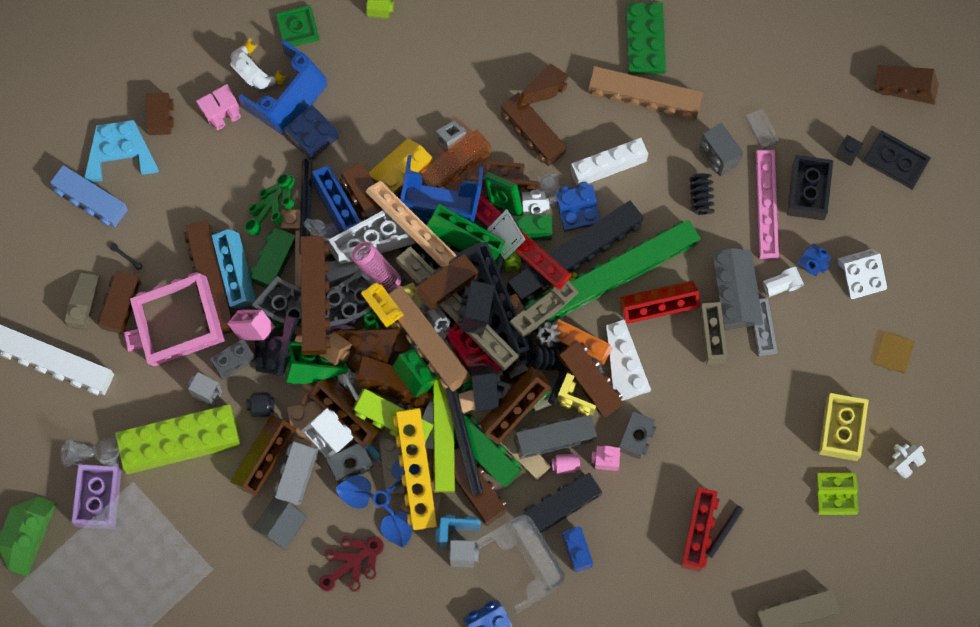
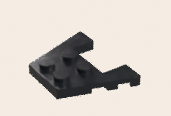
[255,316,301,375]

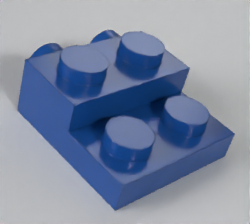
[556,183,601,232]

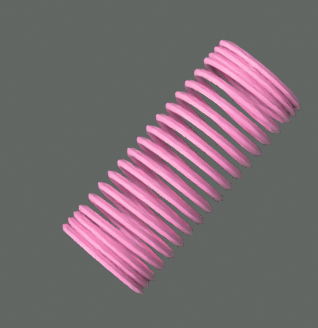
[351,241,401,293]

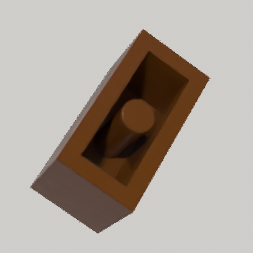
[146,93,174,135]

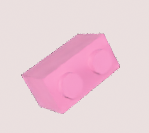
[227,310,275,340]

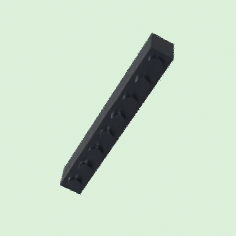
[507,200,644,304]

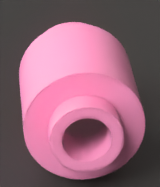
[552,454,580,474]

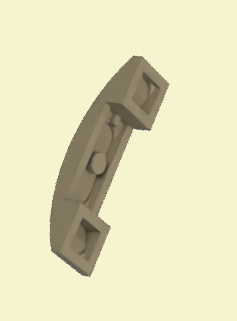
[509,281,579,337]

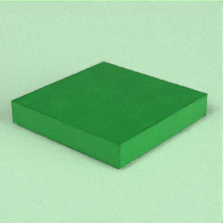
[275,5,320,47]
[484,172,523,216]

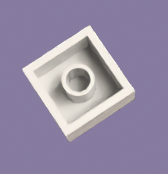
[301,408,354,459]

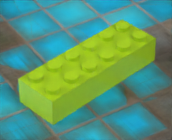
[115,404,241,475]

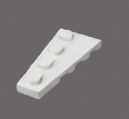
[606,320,651,401]

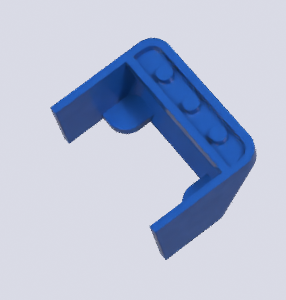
[239,40,327,135]
[400,155,483,227]

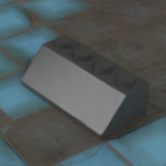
[712,248,763,330]

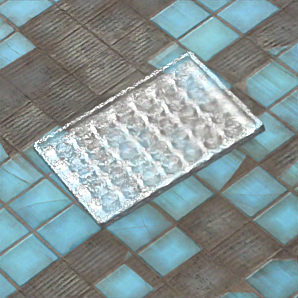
[11,482,214,627]

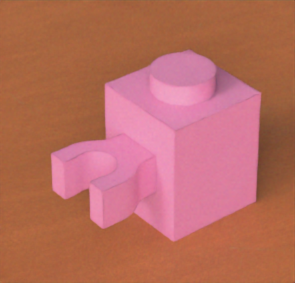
[591,446,620,471]

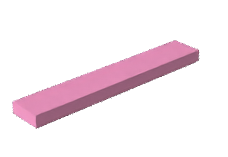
[755,150,779,259]

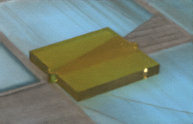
[875,333,914,373]

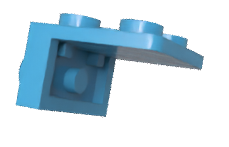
[436,515,481,548]

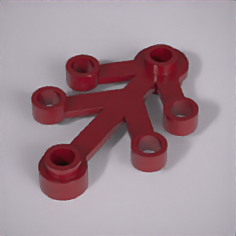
[319,536,384,592]

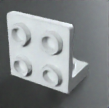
[837,249,887,299]

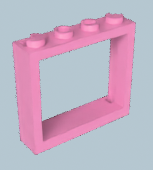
[130,272,224,366]

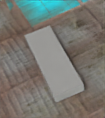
[753,298,778,356]

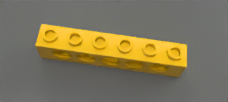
[393,408,437,530]

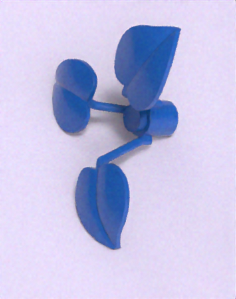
[335,454,421,547]

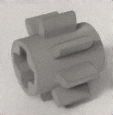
[536,322,562,347]

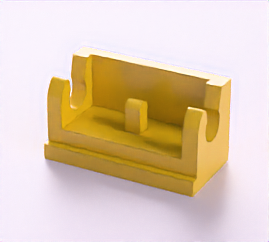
[361,283,404,327]

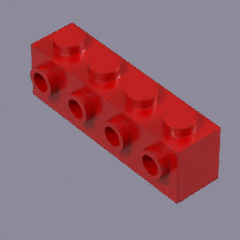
[619,280,701,324]
[681,487,719,572]

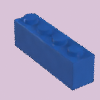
[312,165,361,233]

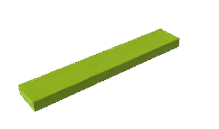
[433,375,455,492]

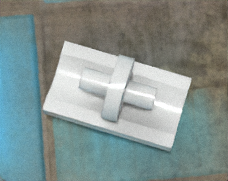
[888,444,926,478]

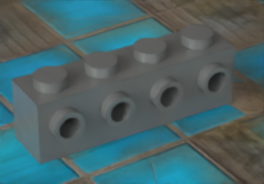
[513,414,597,460]

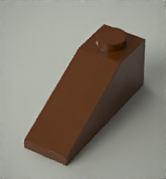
[517,64,569,106]

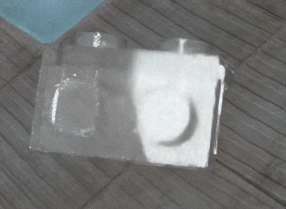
[303,218,338,253]

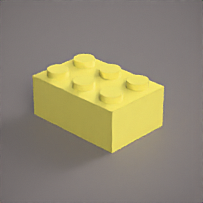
[819,393,869,461]

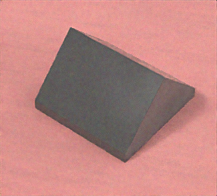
[253,496,307,550]

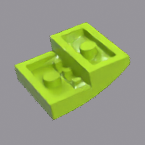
[817,473,859,515]

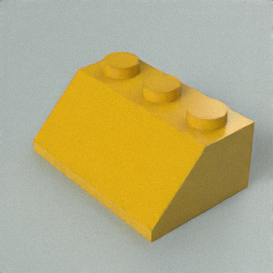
[369,138,433,195]

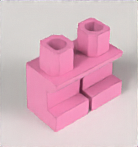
[196,84,241,130]

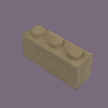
[700,302,728,365]

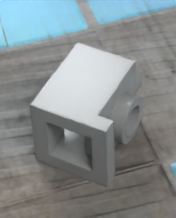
[436,120,467,154]

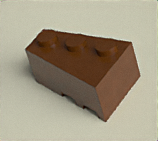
[874,65,939,105]

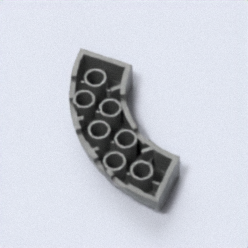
[252,269,389,327]

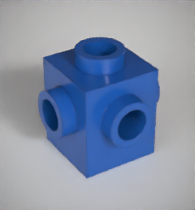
[797,243,832,277]

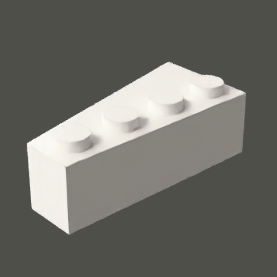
[329,210,415,265]

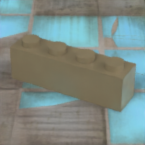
[755,587,841,627]

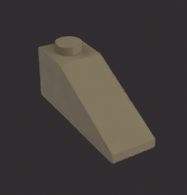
[65,272,100,331]

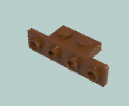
[465,160,541,191]

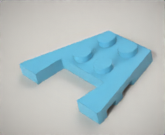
[84,120,159,182]

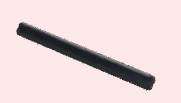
[299,158,312,255]
[445,387,483,496]

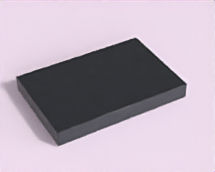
[863,131,931,190]

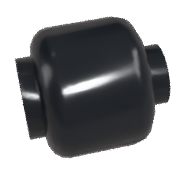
[246,392,275,417]

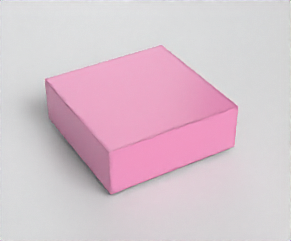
[124,329,143,352]

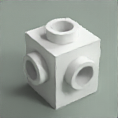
[522,190,549,216]

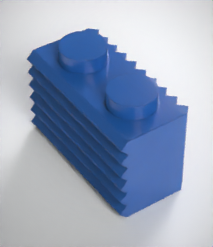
[562,526,594,572]

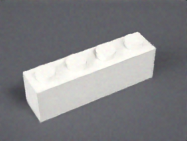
[571,138,648,185]

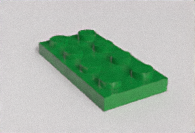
[626,3,666,75]

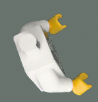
[230,38,287,91]

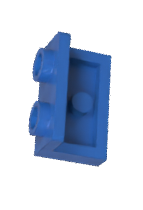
[463,600,512,627]

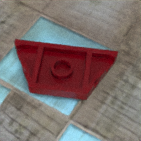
[445,322,507,371]

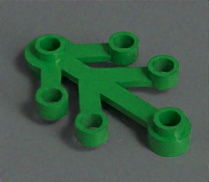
[244,173,295,236]

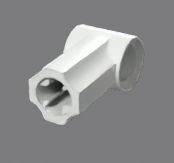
[763,267,804,297]

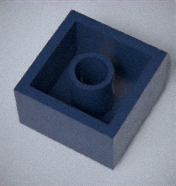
[284,104,339,161]

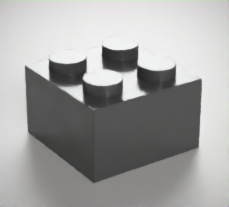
[699,122,743,177]

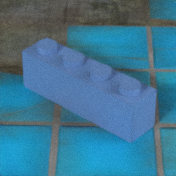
[50,165,128,228]

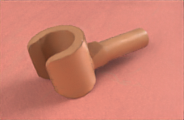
[301,382,315,406]

